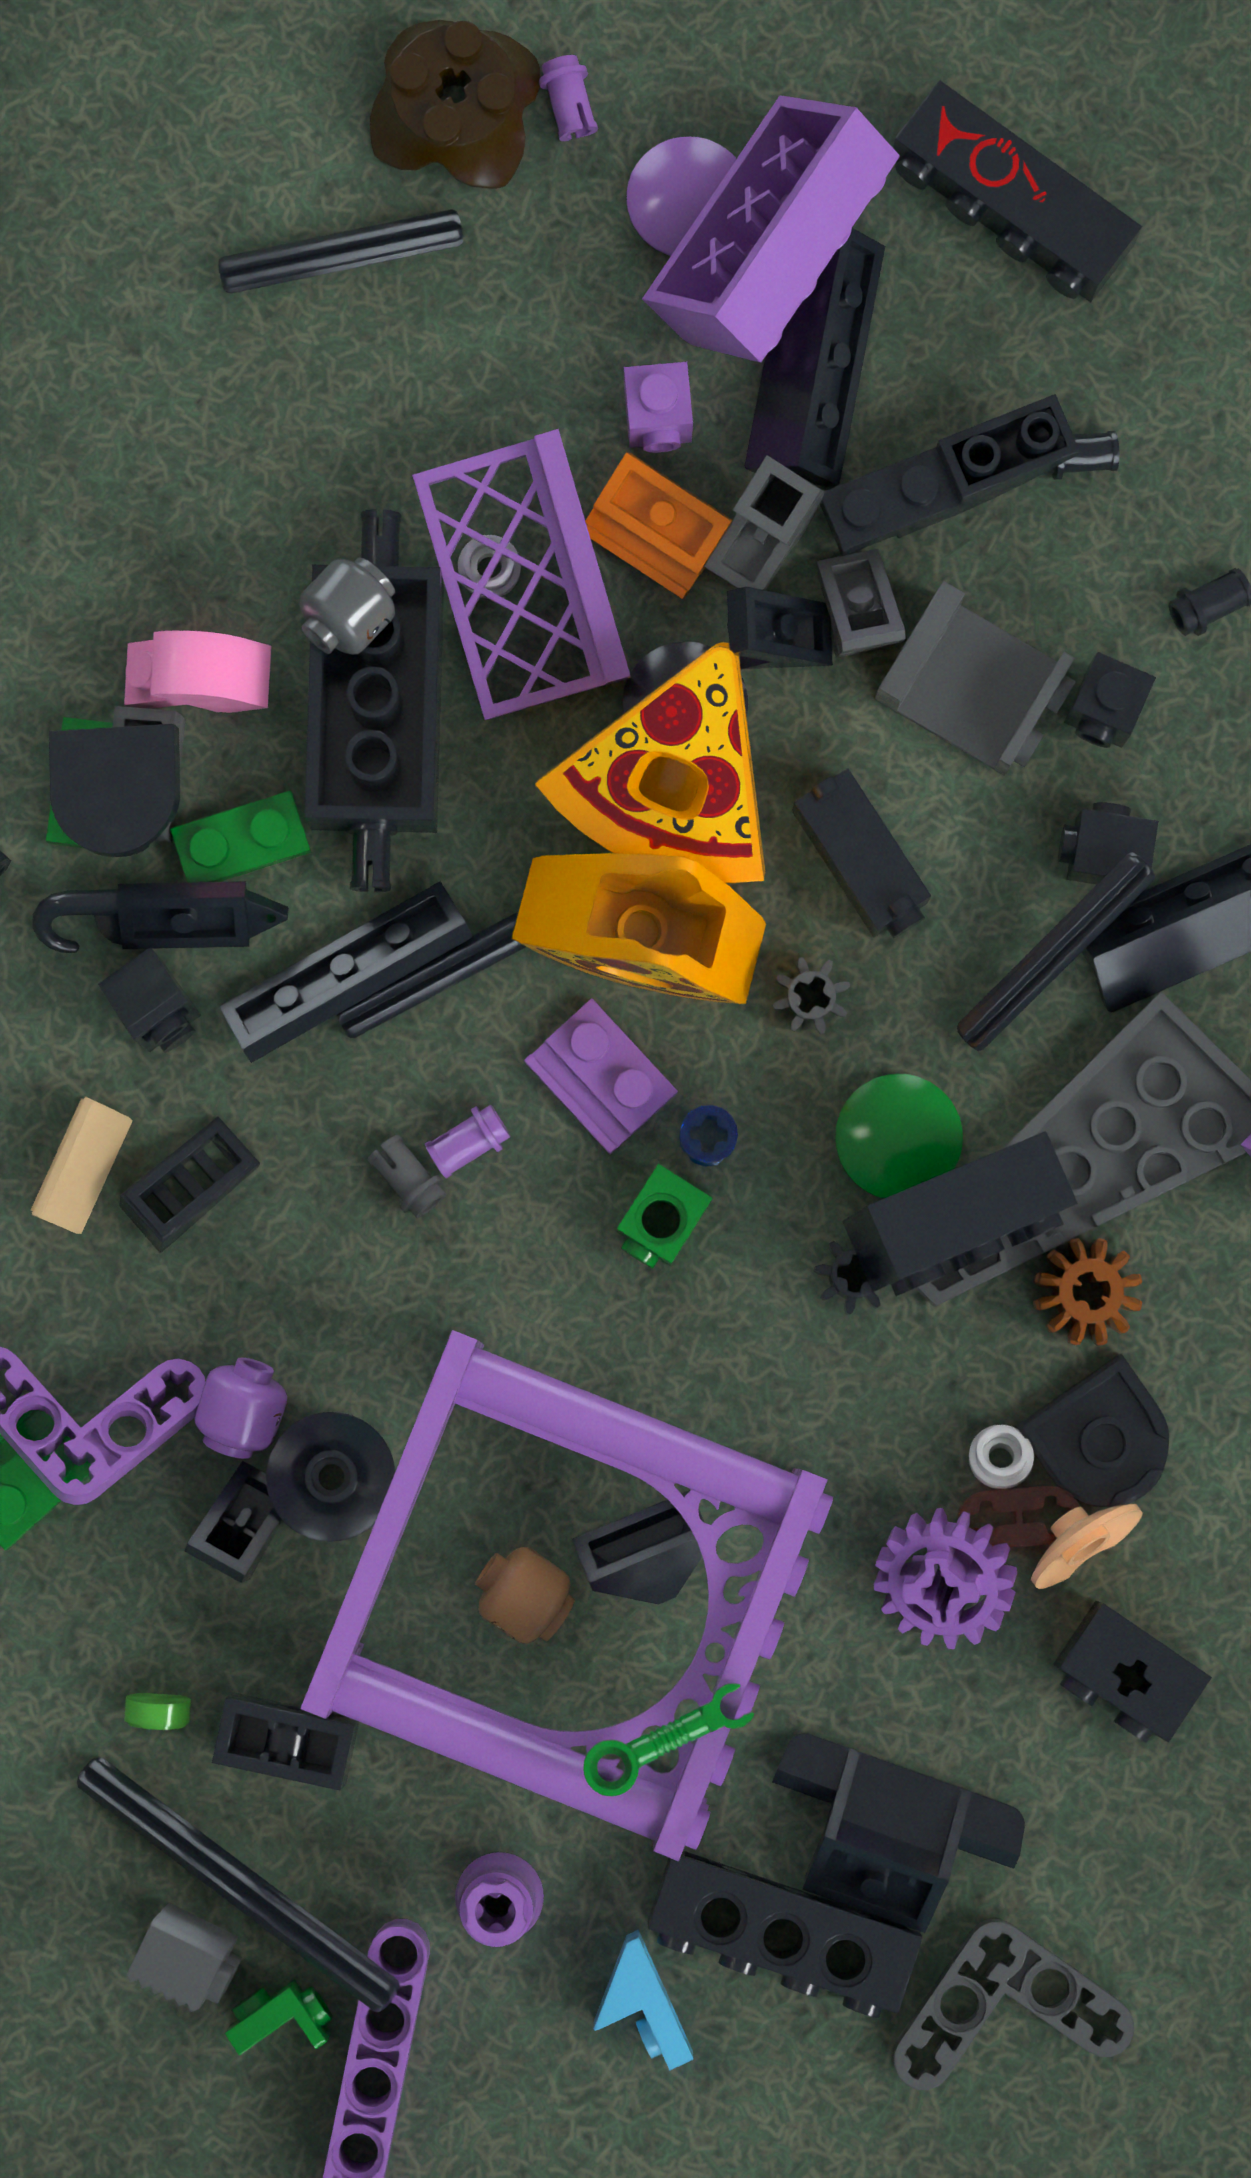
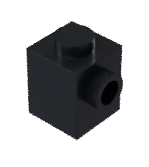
[1064,652,1156,748]
[1058,802,1159,885]

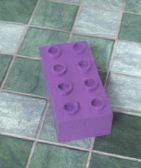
[642,95,900,363]

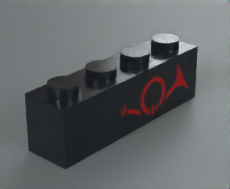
[893,80,1143,303]

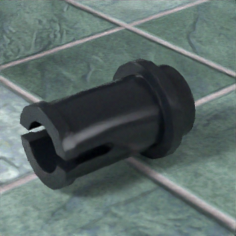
[1042,431,1120,480]
[1168,568,1251,636]

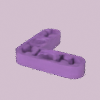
[0,1347,205,1505]

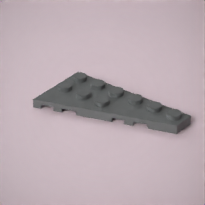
[916,992,1251,1307]

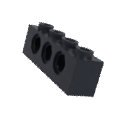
[648,1850,923,2018]

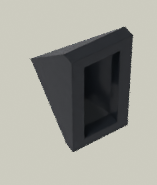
[572,1490,705,1605]

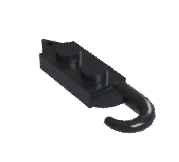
[32,881,289,953]

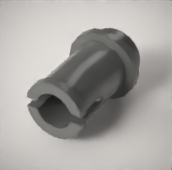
[367,1134,446,1218]

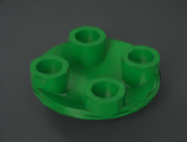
[835,1074,963,1199]

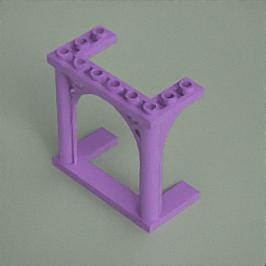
[300,1330,833,1861]

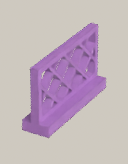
[413,429,631,721]

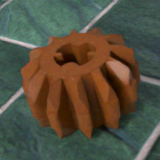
[1033,1238,1142,1346]

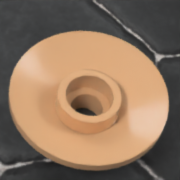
[1031,1504,1142,1589]

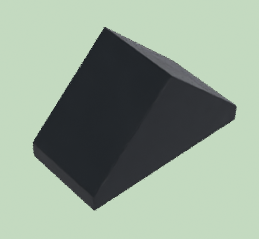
[184,1461,283,1583]

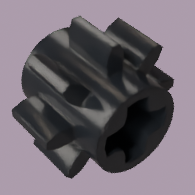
[814,1241,881,1315]

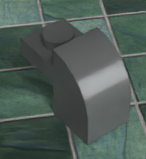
[704,455,824,590]

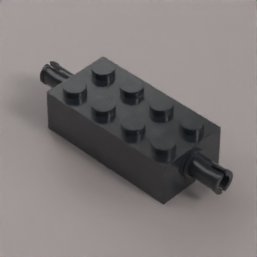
[305,509,444,892]

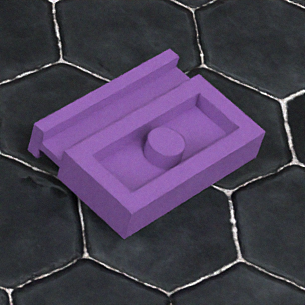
[524,998,678,1155]

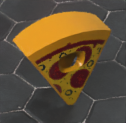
[535,642,765,883]
[512,853,766,1004]

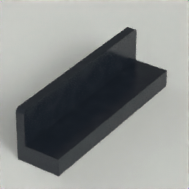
[744,228,885,486]
[1081,844,1251,1012]

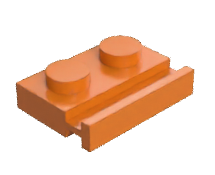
[585,452,733,599]

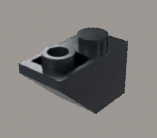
[98,947,201,1053]

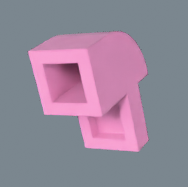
[124,631,271,713]

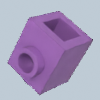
[624,362,693,453]

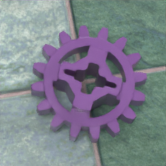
[874,1508,1017,1649]

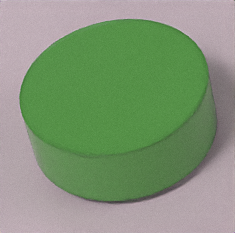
[124,1693,191,1730]

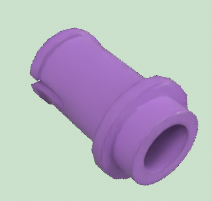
[539,55,598,141]
[425,1105,511,1178]

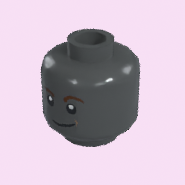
[299,557,395,655]

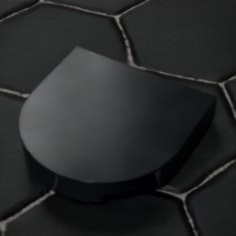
[49,724,180,857]
[1015,1354,1169,1506]

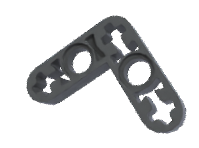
[892,1919,1134,2090]

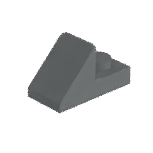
[817,549,906,658]

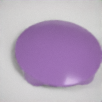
[627,137,736,256]

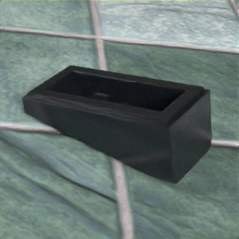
[119,1116,260,1253]

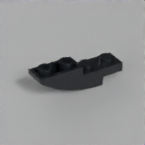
[820,394,1080,557]

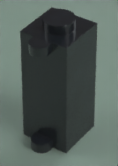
[792,768,931,939]

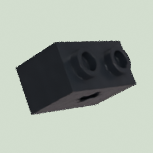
[1053,1601,1212,1743]
[212,1692,359,1791]

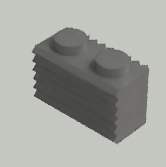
[127,1903,242,2012]

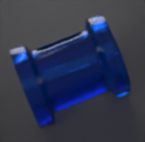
[679,1105,738,1167]

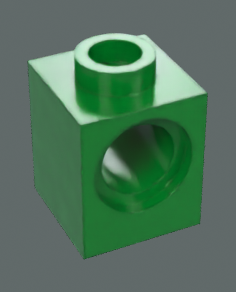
[617,1163,713,1269]

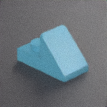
[594,1930,694,2070]

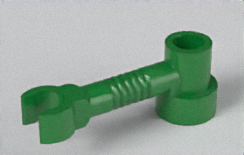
[583,1683,755,1796]

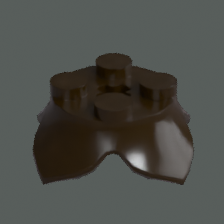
[370,20,540,189]

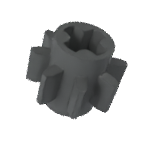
[773,957,850,1035]

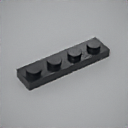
[219,881,473,1063]

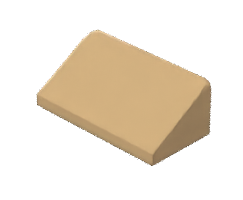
[31,1097,132,1234]

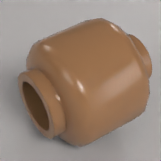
[475,1547,575,1644]

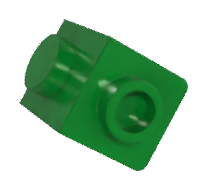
[224,1979,333,2056]

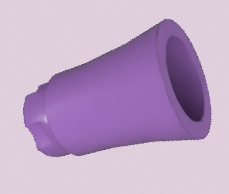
[455,1852,544,1947]

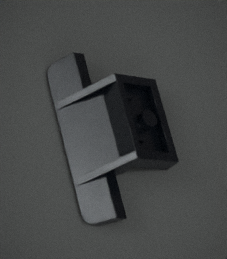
[772,1733,1025,1933]

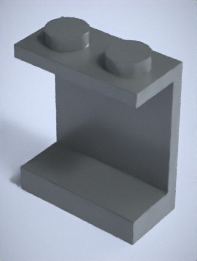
[875,581,1076,776]

